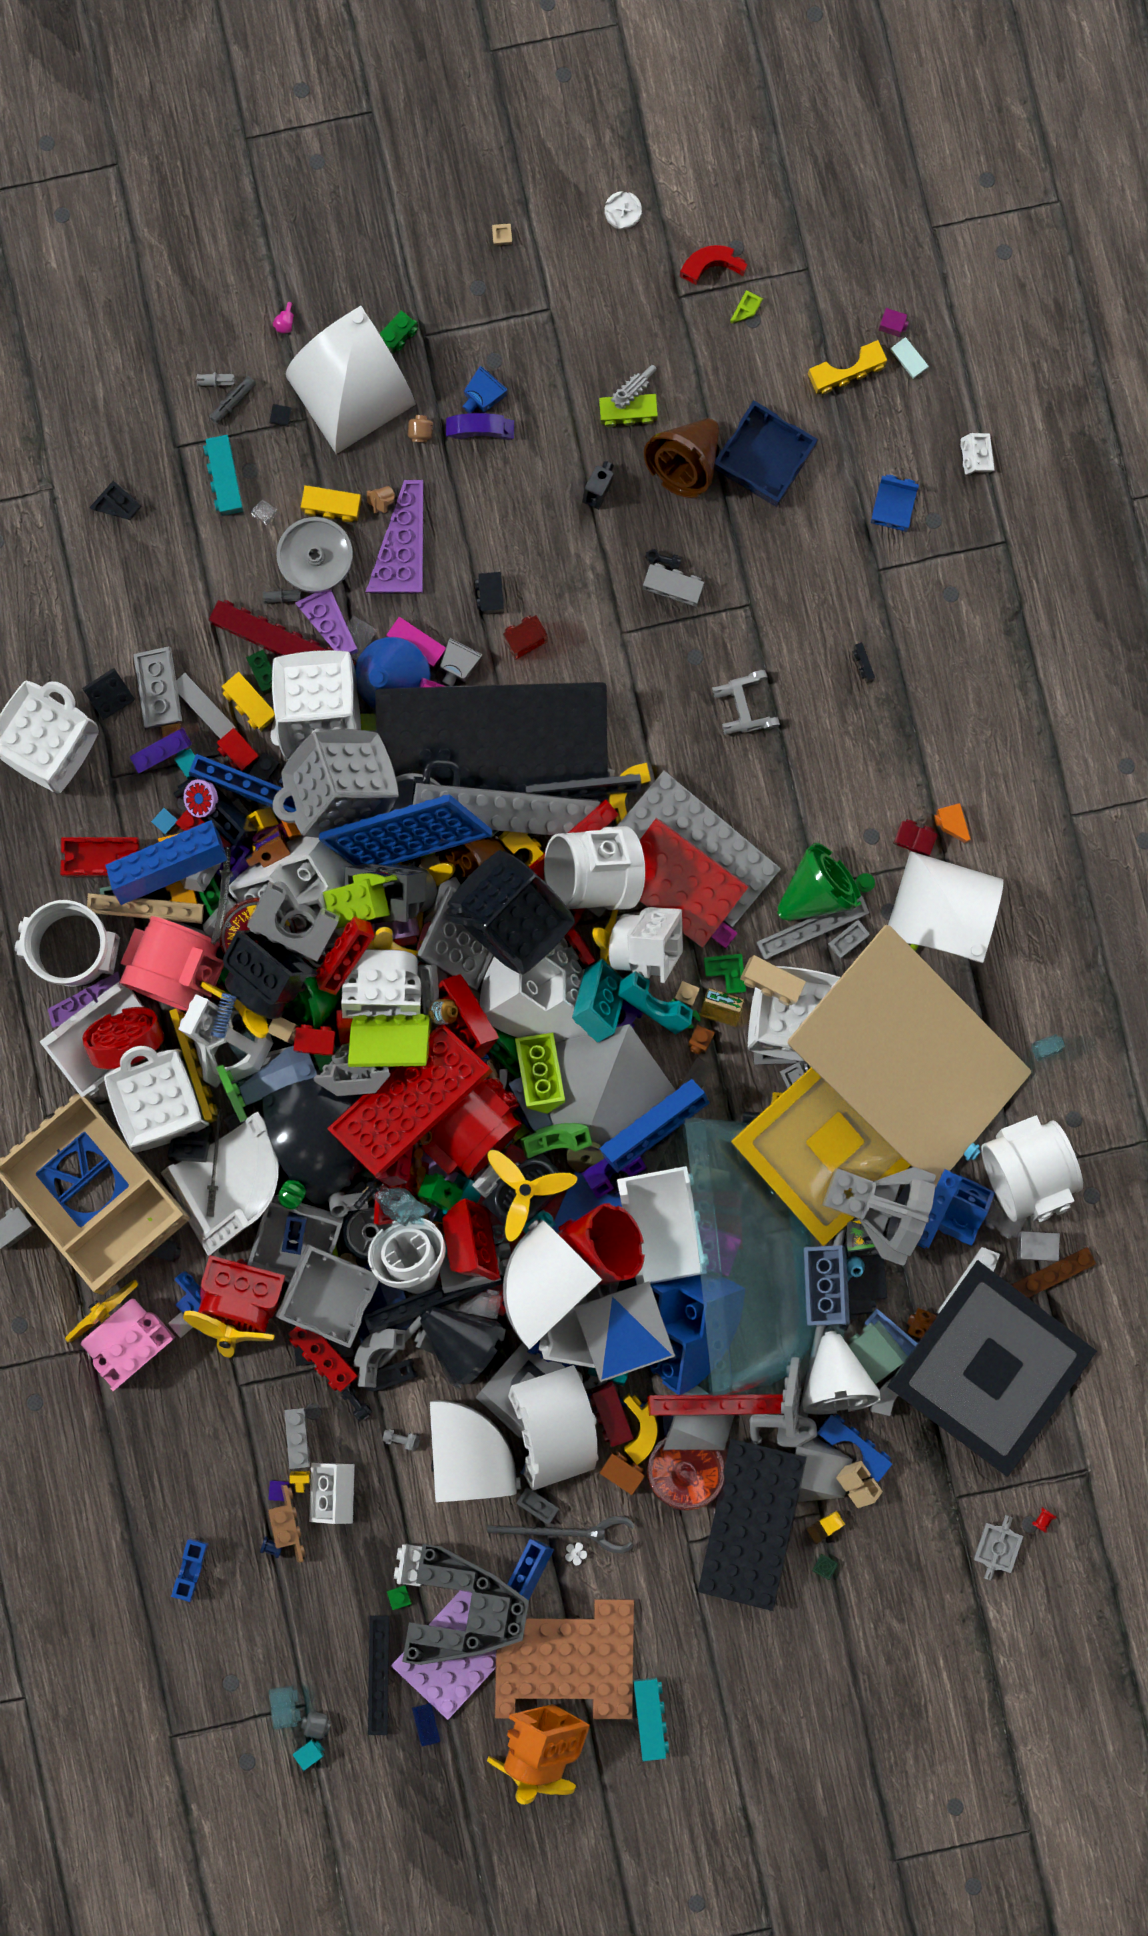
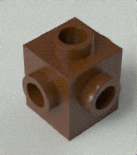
[907,1308,937,1338]

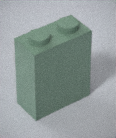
[848,1321,908,1384]

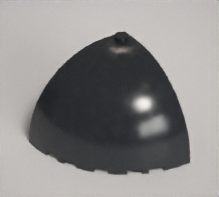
[262,1079,365,1207]

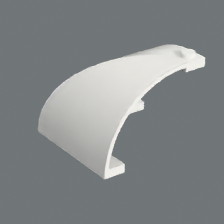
[286,306,416,454]
[888,851,1003,963]
[161,1112,279,1256]
[503,1219,602,1349]
[430,1400,521,1502]

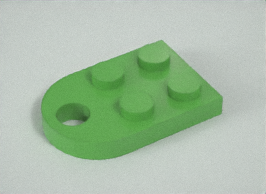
[216,1065,247,1122]

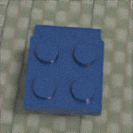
[938,1175,995,1246]

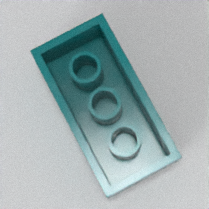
[572,959,623,1043]

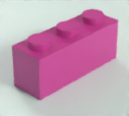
[386,617,446,670]

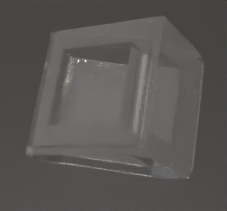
[251,499,278,525]

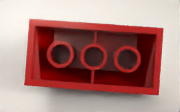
[443,1198,500,1281]

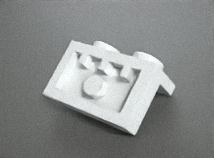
[961,433,994,475]
[394,1544,422,1586]

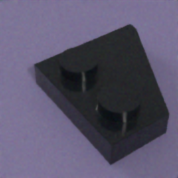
[89,480,142,520]
[167,1126,213,1163]

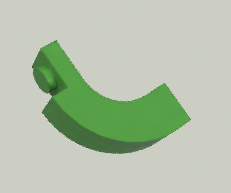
[520,1123,592,1158]

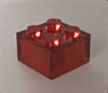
[503,615,548,660]

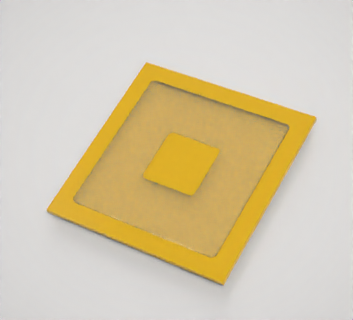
[731,1068,911,1246]

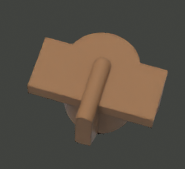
[367,486,395,513]

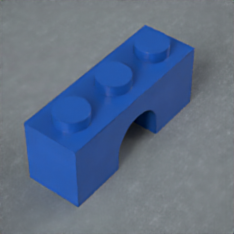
[171,1538,209,1602]

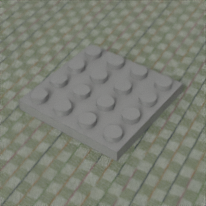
[417,886,493,990]

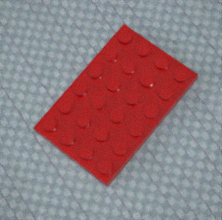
[639,818,749,948]

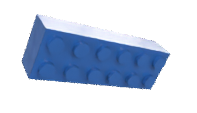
[105,820,227,905]

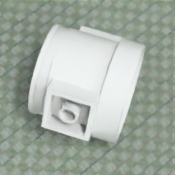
[544,826,645,910]
[15,900,120,987]
[982,1115,1083,1222]

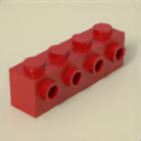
[315,916,375,995]
[288,1326,358,1392]

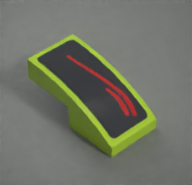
[352,872,397,886]

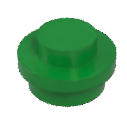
[856,873,875,892]

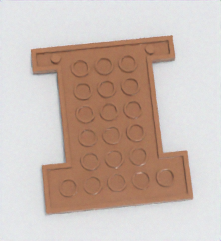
[495,1599,634,1719]

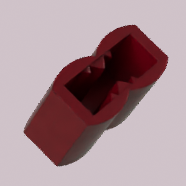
[893,819,938,857]

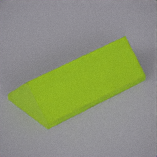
[515,1032,565,1114]

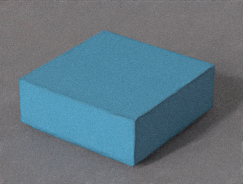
[151,808,177,835]

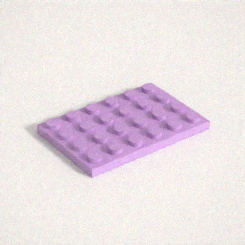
[391,1591,496,1720]

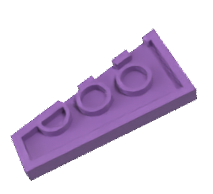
[295,590,359,655]
[48,971,121,1028]

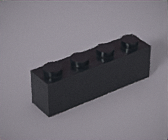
[207,785,258,846]

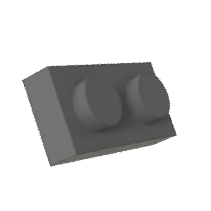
[516,1487,559,1525]

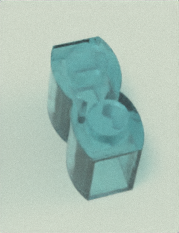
[1031,1034,1065,1061]
[269,1685,301,1729]

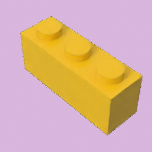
[301,485,362,522]
[221,671,275,731]

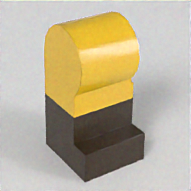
[806,1511,845,1544]

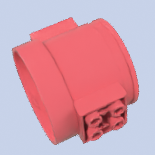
[119,916,224,1012]

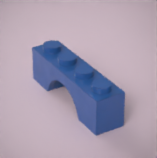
[817,1414,892,1482]

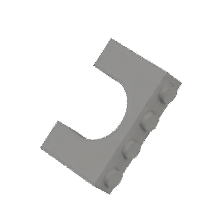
[247,881,339,961]

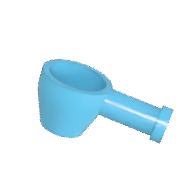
[847,1256,865,1281]

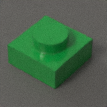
[387,1585,412,1610]

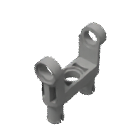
[712,670,780,736]

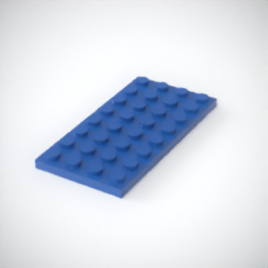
[319,794,492,866]

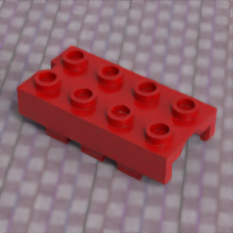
[60,837,139,877]

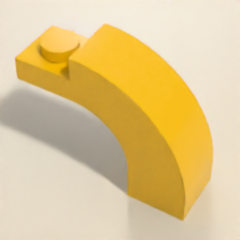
[608,763,651,824]
[623,1393,657,1465]

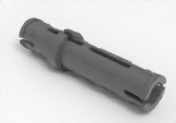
[209,376,256,425]

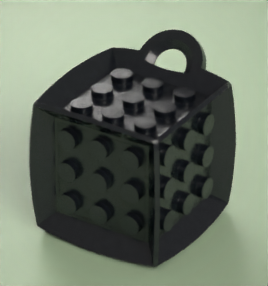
[445,850,575,975]

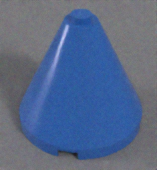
[355,637,431,709]

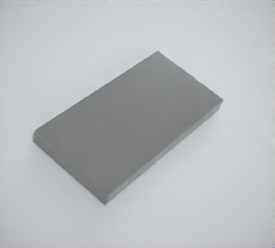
[133,647,182,729]

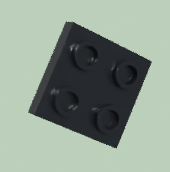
[82,668,135,720]

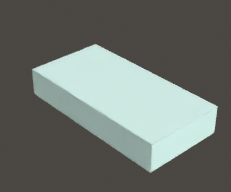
[890,337,929,379]

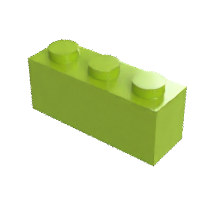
[599,394,658,427]

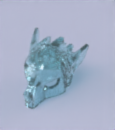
[372,1184,431,1226]

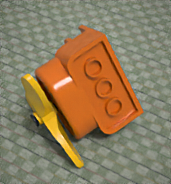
[487,1704,590,1805]

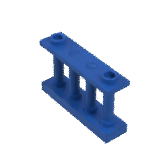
[917,1169,962,1249]

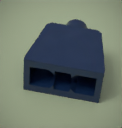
[281,1212,308,1255]

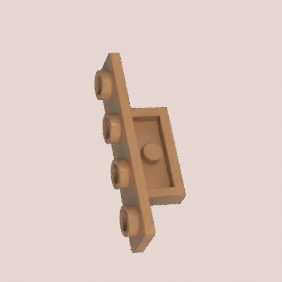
[267,1484,305,1563]

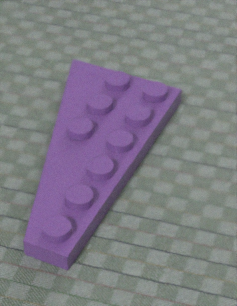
[365,480,423,593]

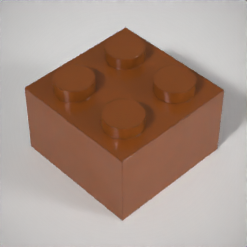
[599,1452,645,1495]

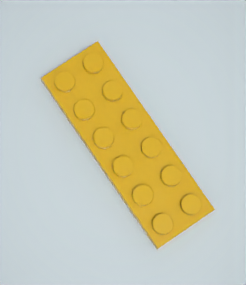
[169,1008,219,1123]

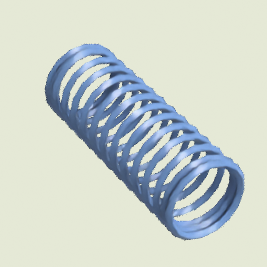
[210,993,237,1038]

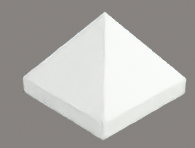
[168,1312,193,1338]

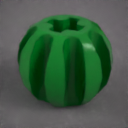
[278,1180,306,1209]

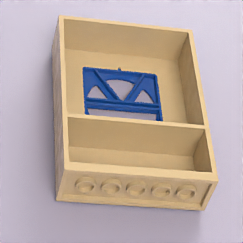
[0,1093,191,1295]

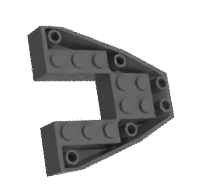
[402,1544,529,1665]

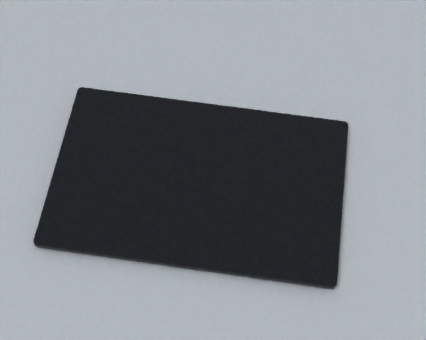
[375,682,608,837]

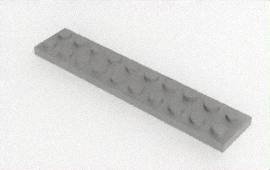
[413,783,600,835]

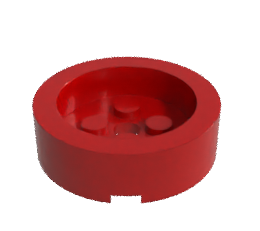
[82,1007,164,1069]

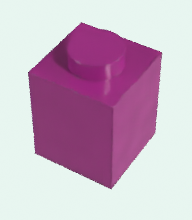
[879,308,909,337]

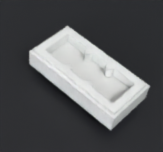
[472,1165,500,1198]

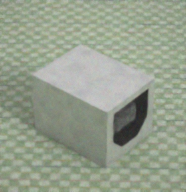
[1017,1231,1060,1261]

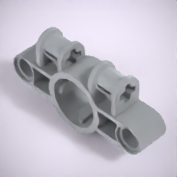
[274,882,328,968]

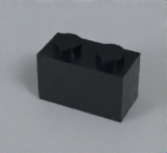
[475,572,504,615]

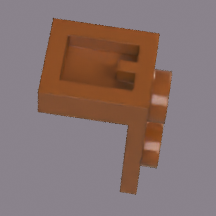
[688,1025,715,1055]

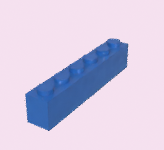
[189,754,296,812]
[599,1079,710,1173]

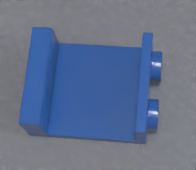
[870,475,919,532]

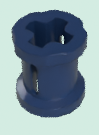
[260,1536,283,1558]

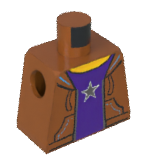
[245,827,290,868]

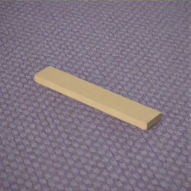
[87,893,204,924]

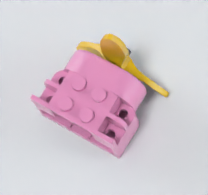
[65,1280,175,1391]

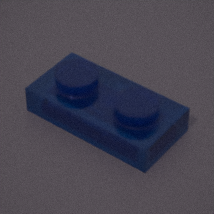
[412,1703,441,1747]

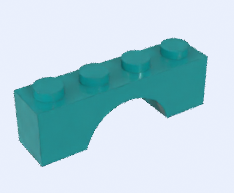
[618,971,693,1035]

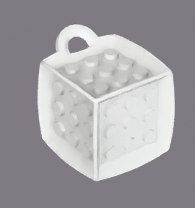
[271,650,361,760]
[0,681,99,794]
[748,966,841,1061]
[104,1046,209,1153]

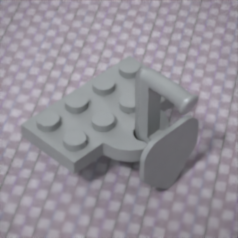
[749,1357,817,1447]

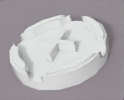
[605,191,642,229]

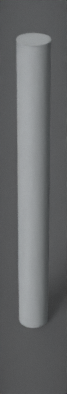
[378,1316,421,1369]

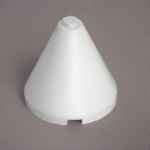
[368,1217,446,1294]
[802,1331,880,1415]

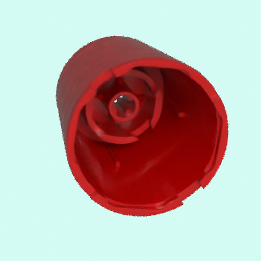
[557,1203,645,1285]

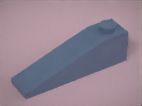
[239,1046,318,1106]

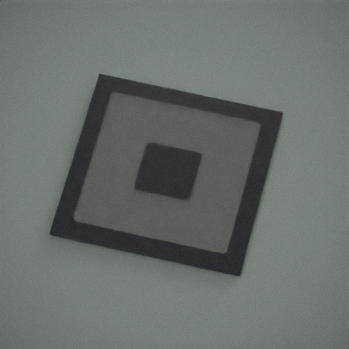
[887,1260,1097,1477]

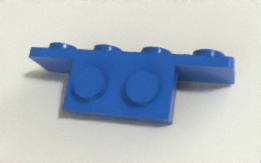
[174,1271,202,1333]

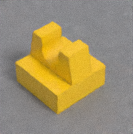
[289,1471,311,1493]

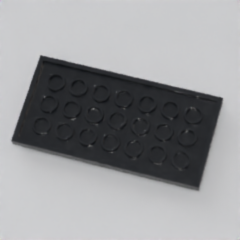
[698,1439,807,1611]

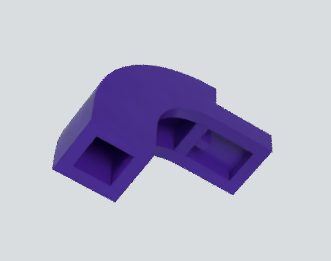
[446,413,514,440]

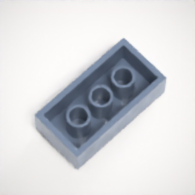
[804,1245,850,1327]

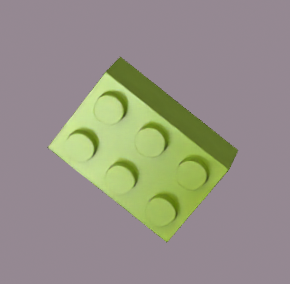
[323,879,390,929]

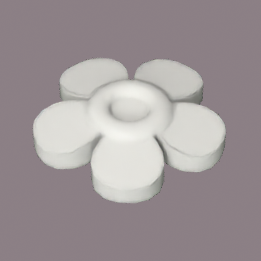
[565,1542,587,1565]

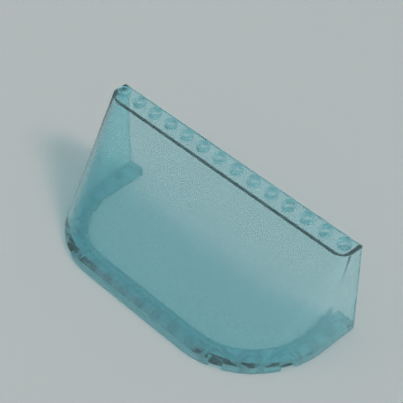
[682,1118,816,1396]

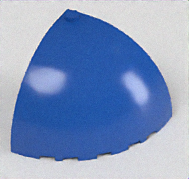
[620,1274,745,1395]

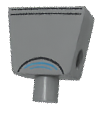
[440,638,483,686]

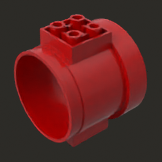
[421,1078,522,1178]

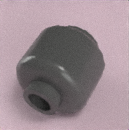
[301,1711,331,1739]

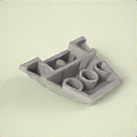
[313,1043,390,1096]
[663,1385,734,1450]
[795,1437,853,1502]

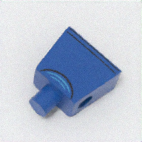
[462,366,508,414]

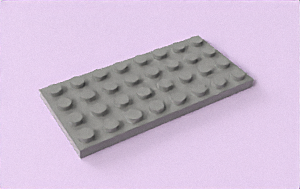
[618,771,781,928]

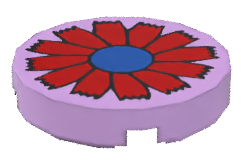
[184,779,218,818]

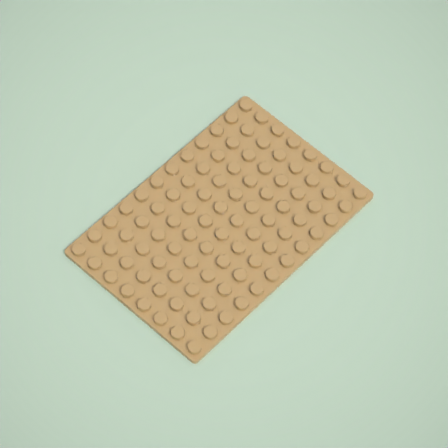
[787,925,1031,1187]

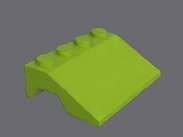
[348,1014,432,1067]

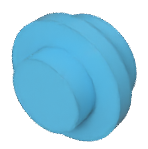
[964,1143,981,1161]

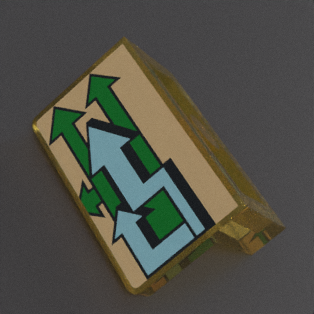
[700,988,744,1027]

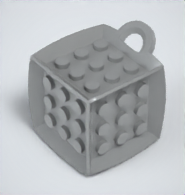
[273,729,399,838]

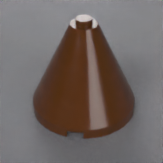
[644,418,719,498]

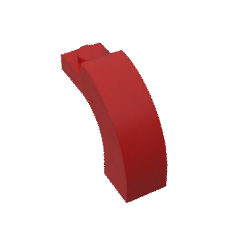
[680,245,748,285]

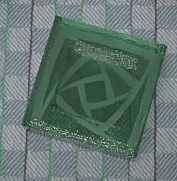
[812,1554,838,1580]

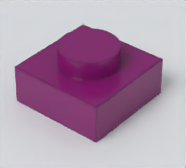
[711,922,737,949]

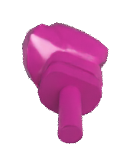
[273,302,294,333]

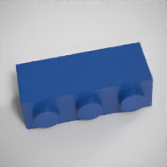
[507,1539,554,1601]

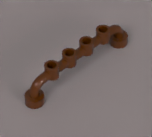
[410,1130,444,1235]

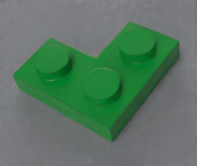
[704,954,746,994]

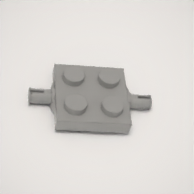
[973,1515,1023,1581]

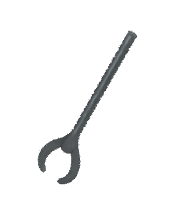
[487,1516,634,1554]

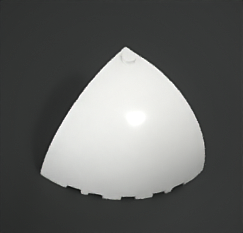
[227,835,352,948]
[480,936,588,1042]

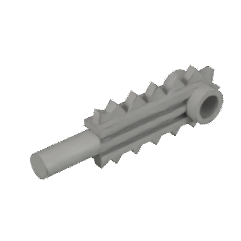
[611,365,656,409]

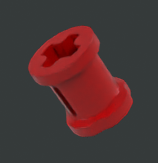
[1032,1507,1057,1533]

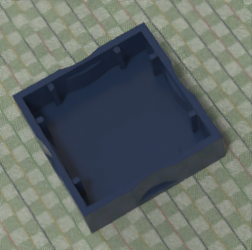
[714,400,818,507]

